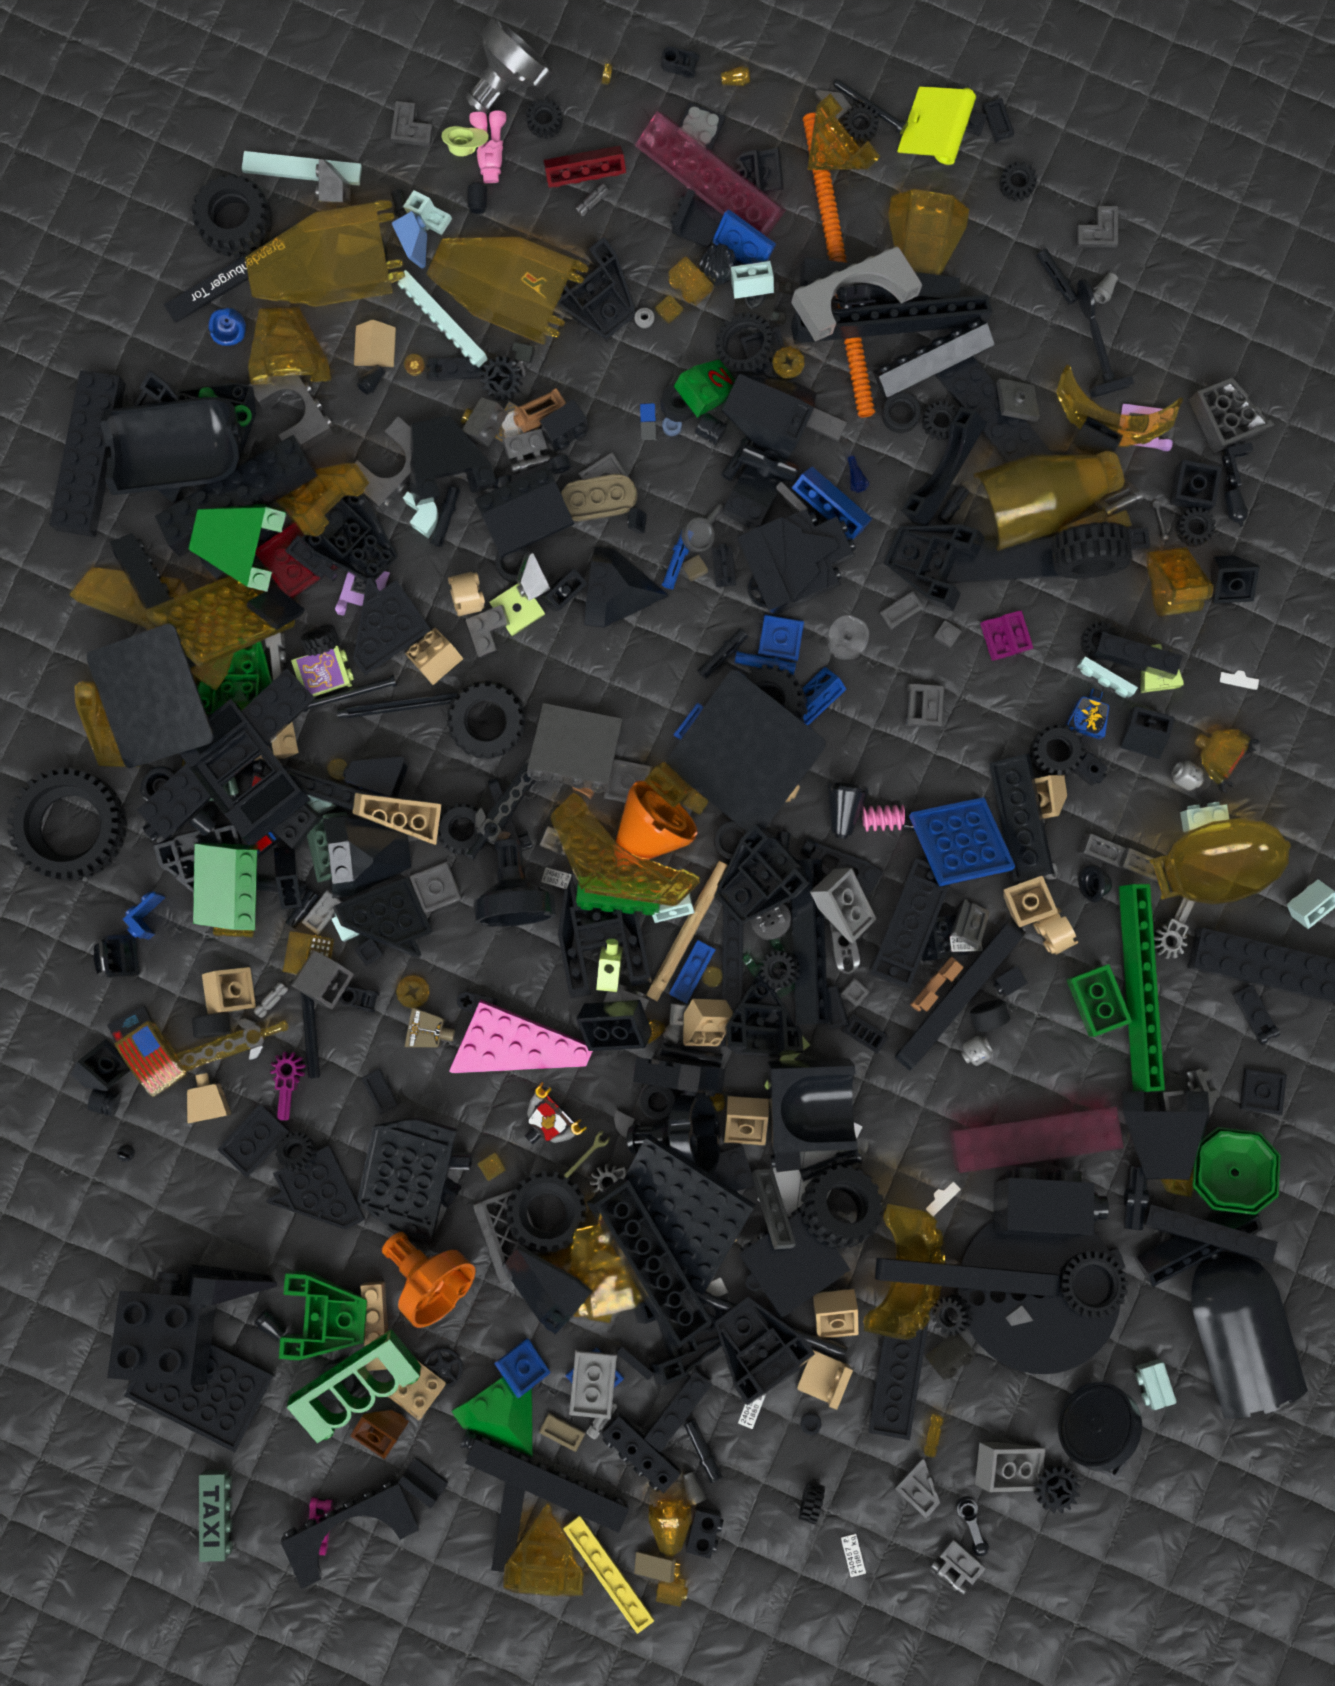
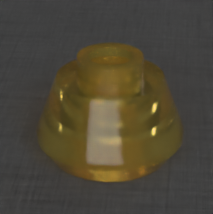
[647,1018,665,1044]

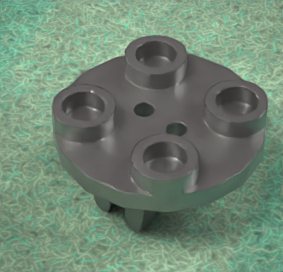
[750,904,791,940]

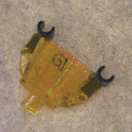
[1195,729,1260,793]

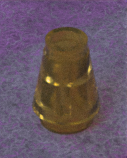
[721,66,750,86]

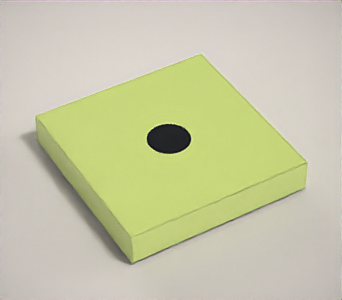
[489,584,545,636]

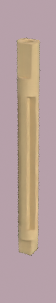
[646,861,728,1001]

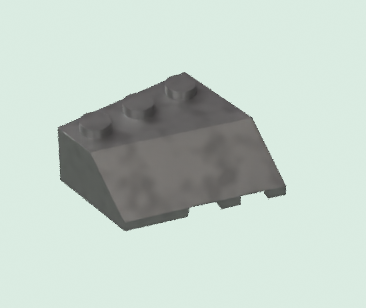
[1189,378,1274,453]

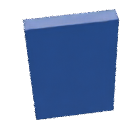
[712,209,776,265]

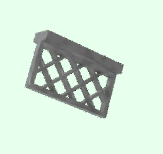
[472,1190,545,1285]

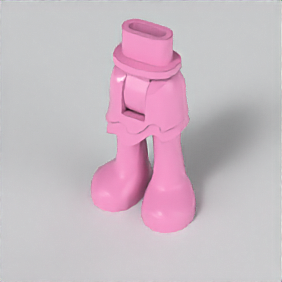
[469,111,507,183]

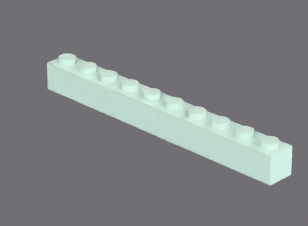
[397,270,488,368]

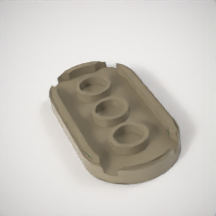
[561,474,638,522]

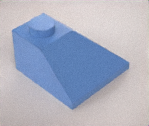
[392,211,427,269]

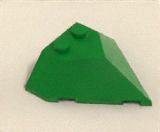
[451,1376,533,1457]

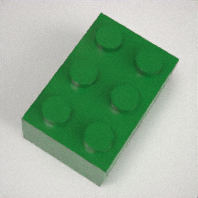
[1066,964,1132,1037]

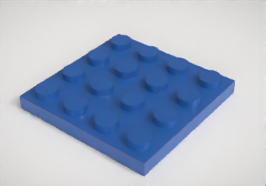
[909,797,1015,887]

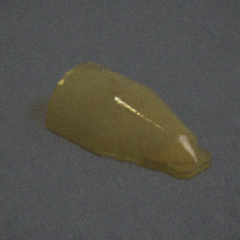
[973,451,1125,551]

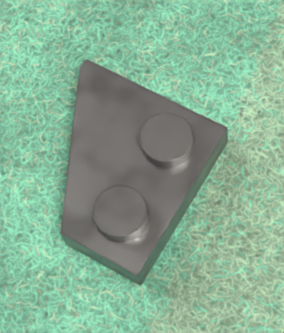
[895,1457,940,1518]

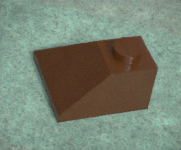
[350,1410,409,1459]

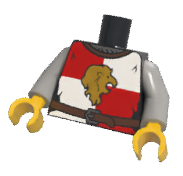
[525,1082,586,1144]

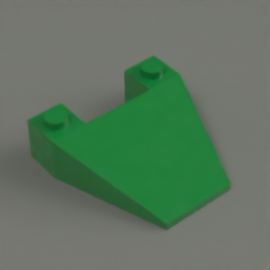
[188,504,286,591]
[279,1271,367,1360]

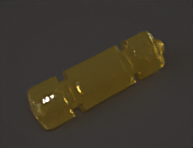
[213,927,254,937]
[924,1415,943,1457]

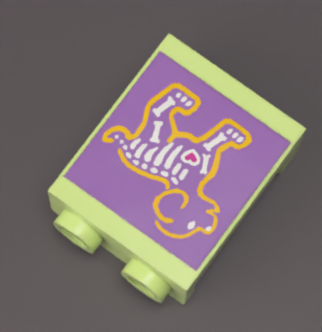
[291,646,354,696]

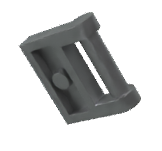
[1089,477,1143,518]
[905,684,944,727]

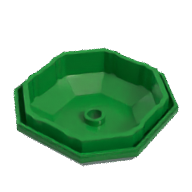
[1192,1127,1281,1215]

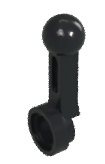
[956,1496,989,1557]

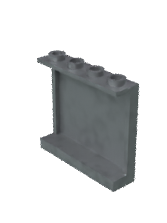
[527,703,622,793]

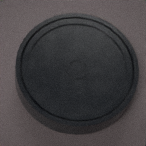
[1058,1382,1142,1472]

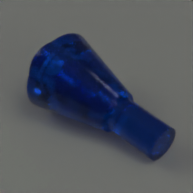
[847,456,870,493]

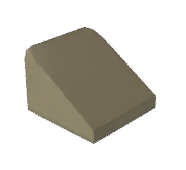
[682,555,708,582]

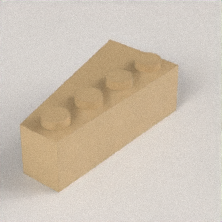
[353,793,441,845]

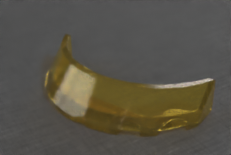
[1057,365,1184,447]

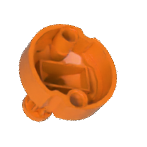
[382,1232,475,1328]

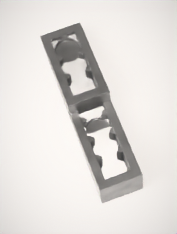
[1077,834,1165,881]

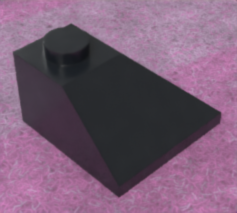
[1211,555,1260,603]
[71,1039,135,1091]

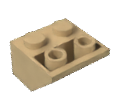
[405,628,463,685]
[683,999,733,1046]

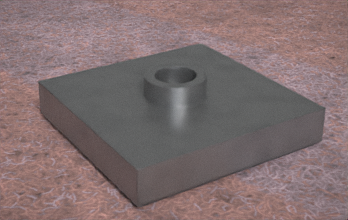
[996,378,1040,422]

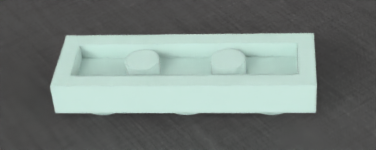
[1077,657,1138,698]

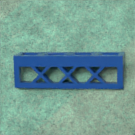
[783,667,847,725]

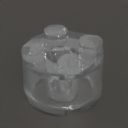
[827,615,869,660]

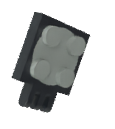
[674,102,725,162]

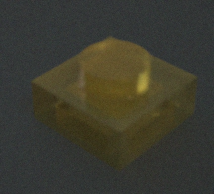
[655,295,683,324]
[683,788,709,815]
[478,1152,506,1181]

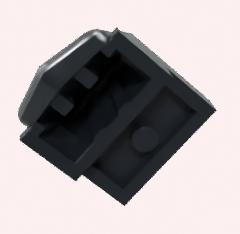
[94,935,139,978]

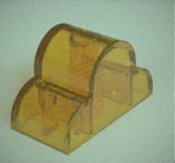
[1147,547,1213,617]

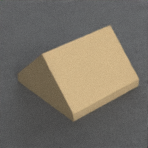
[354,320,396,367]

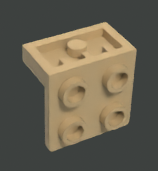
[797,1350,853,1410]
[388,1362,446,1421]

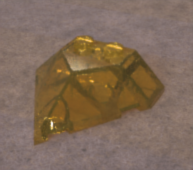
[807,93,880,170]
[503,1503,584,1597]

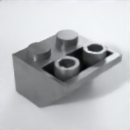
[316,159,351,205]
[291,950,354,1009]

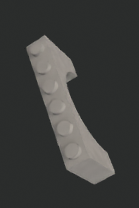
[791,247,922,341]

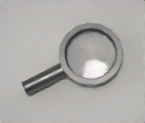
[681,504,724,552]

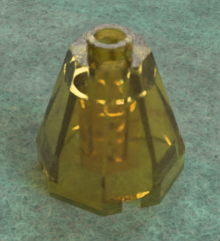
[649,1500,691,1556]

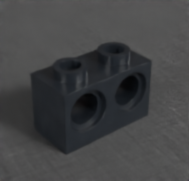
[686,1505,724,1559]

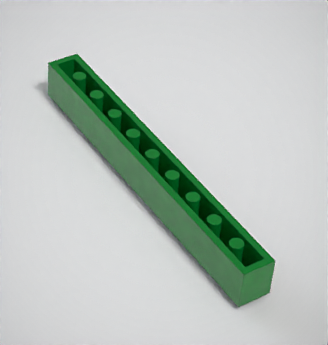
[1119,884,1165,1092]

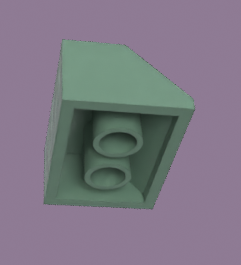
[307,812,348,883]

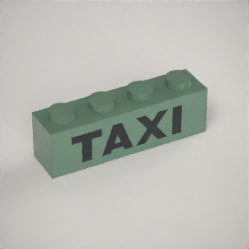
[199,1470,233,1562]

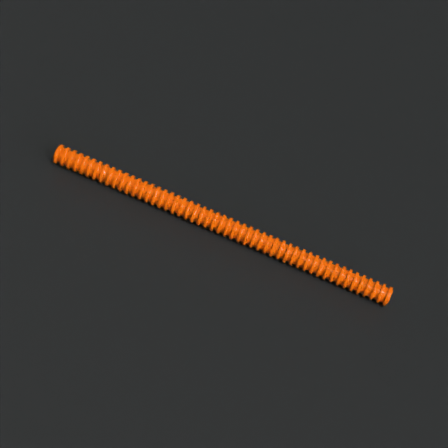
[803,112,875,418]

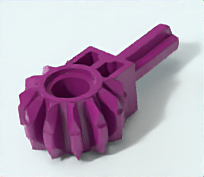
[270,1051,306,1120]

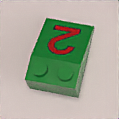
[674,359,735,418]

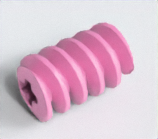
[862,805,905,832]

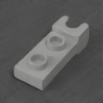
[265,630,286,681]

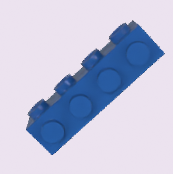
[792,467,872,540]

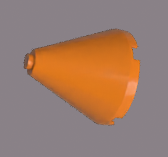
[612,781,698,868]

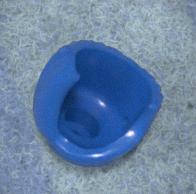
[209,308,246,346]

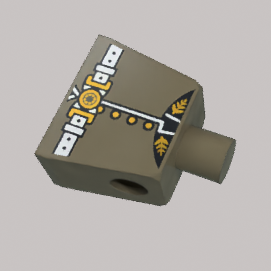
[405,1008,455,1047]

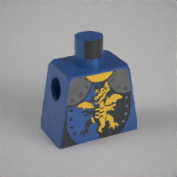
[1064,689,1109,740]

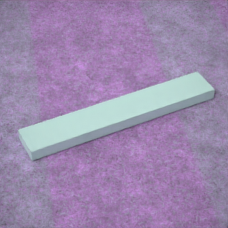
[242,151,362,186]

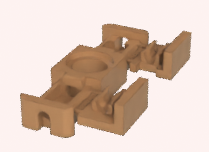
[910,957,964,1012]

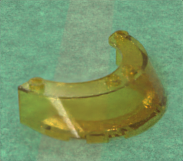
[864,1204,945,1340]

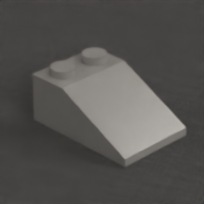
[810,868,876,943]
[975,1442,1045,1492]

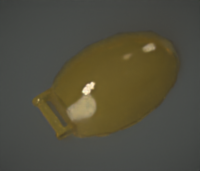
[1149,818,1291,904]

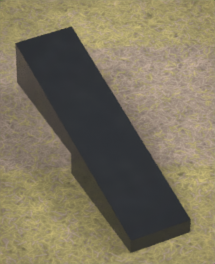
[491,1482,525,1573]

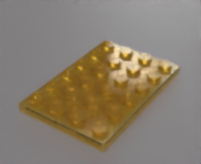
[146,576,295,668]

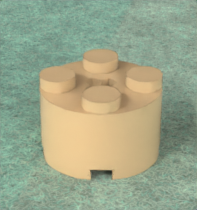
[448,572,485,617]
[1033,907,1078,955]

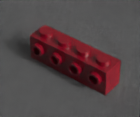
[543,145,626,188]

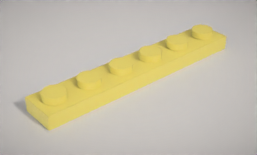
[563,1515,654,1634]

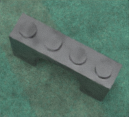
[249,361,333,450]
[344,417,411,511]

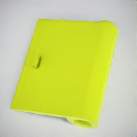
[897,87,976,165]

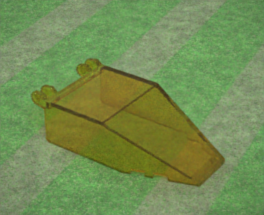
[245,200,405,306]
[426,237,589,344]

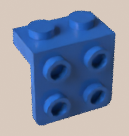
[123,891,166,940]

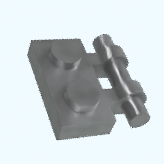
[502,429,551,472]
[930,1538,986,1595]

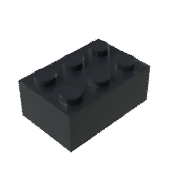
[576,1000,652,1051]

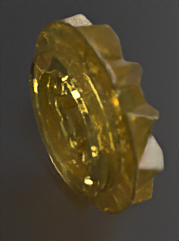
[773,346,805,378]
[396,975,429,1008]

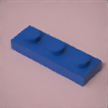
[669,940,716,1004]

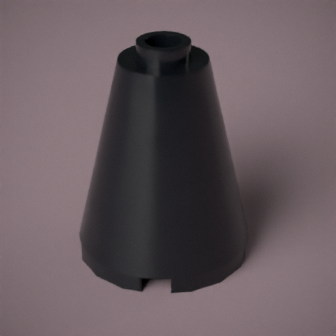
[828,782,869,839]

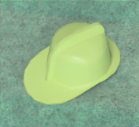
[441,126,489,156]

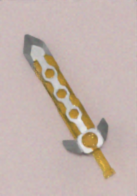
[152,1018,289,1078]

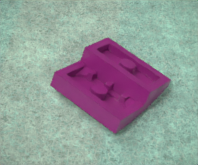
[980,610,1034,661]

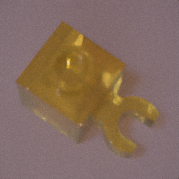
[656,1563,688,1607]

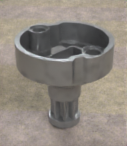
[465,17,553,115]

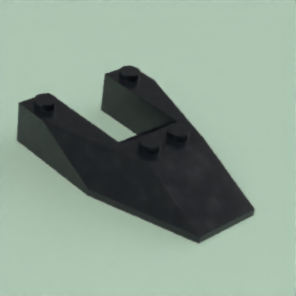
[558,864,652,999]

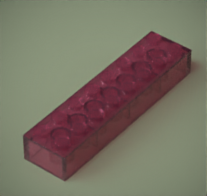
[635,111,786,237]
[949,1106,1124,1173]

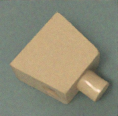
[187,1073,231,1123]

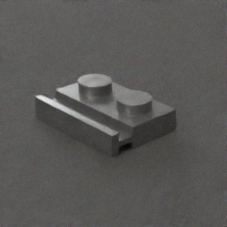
[951,899,990,948]

